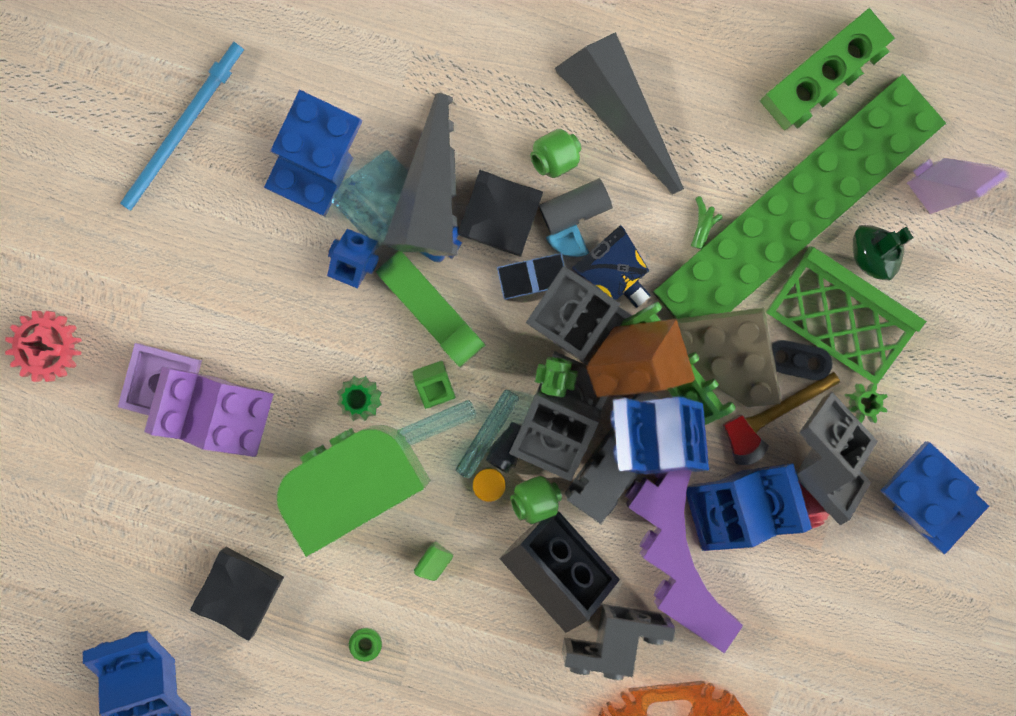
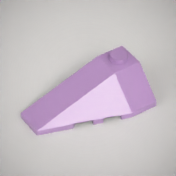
[907,158,1009,214]

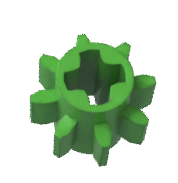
[535,357,578,397]
[845,383,888,423]

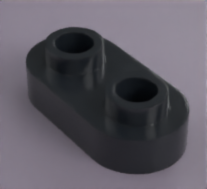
[771,340,832,380]

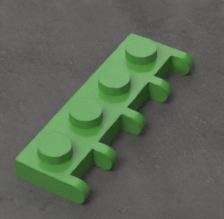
[620,302,736,425]

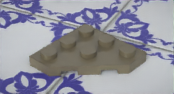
[677,307,782,407]

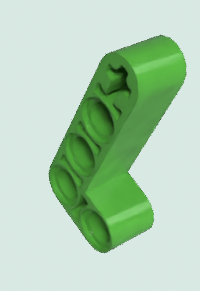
[375,251,486,367]

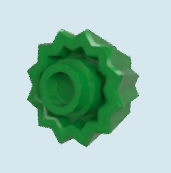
[337,376,382,421]

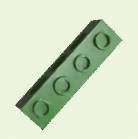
[760,8,895,131]

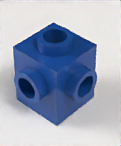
[327,229,379,289]

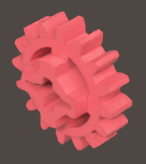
[5,311,82,382]

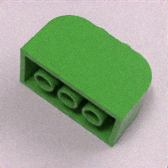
[277,425,431,557]

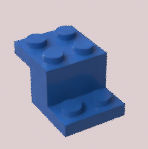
[264,89,363,217]
[611,396,709,474]
[880,441,989,555]
[686,463,812,551]
[83,631,191,716]

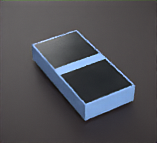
[497,253,564,300]

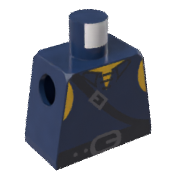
[571,225,651,308]

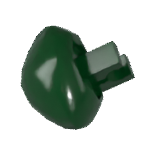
[852,225,914,280]

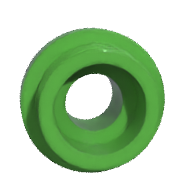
[349,628,382,662]

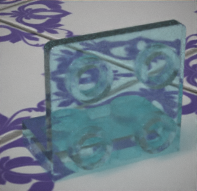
[331,150,408,249]

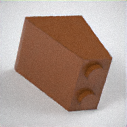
[587,319,695,397]

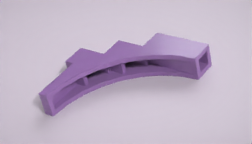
[625,439,743,653]

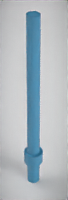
[120,41,244,211]

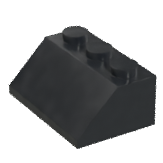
[499,510,620,633]

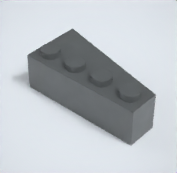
[565,392,660,524]

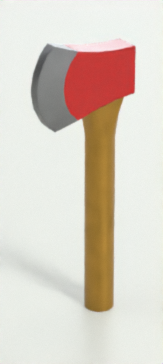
[722,372,840,465]

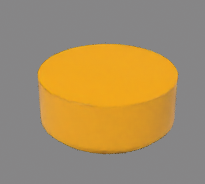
[473,468,506,502]

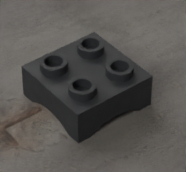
[458,170,543,257]
[190,547,284,641]

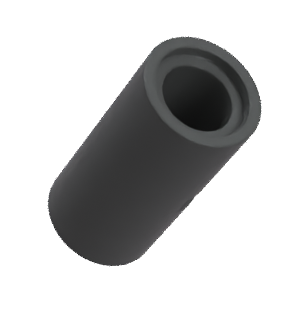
[539,178,613,235]

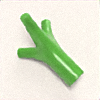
[691,196,723,250]

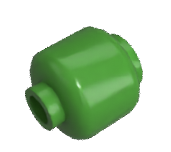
[530,129,582,178]
[510,476,562,524]

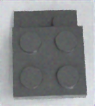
[526,266,632,365]
[509,351,608,481]
[796,392,878,525]
[562,604,675,680]

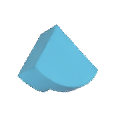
[546,225,589,257]

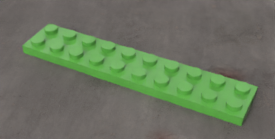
[653,74,946,319]

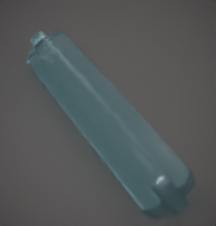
[456,389,519,478]
[397,400,476,446]

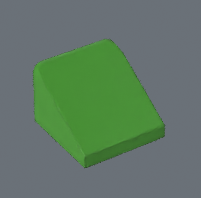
[412,361,456,409]
[414,541,453,581]

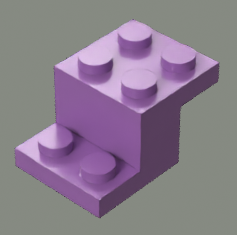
[144,366,274,457]

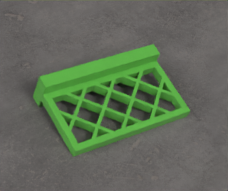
[766,246,927,384]

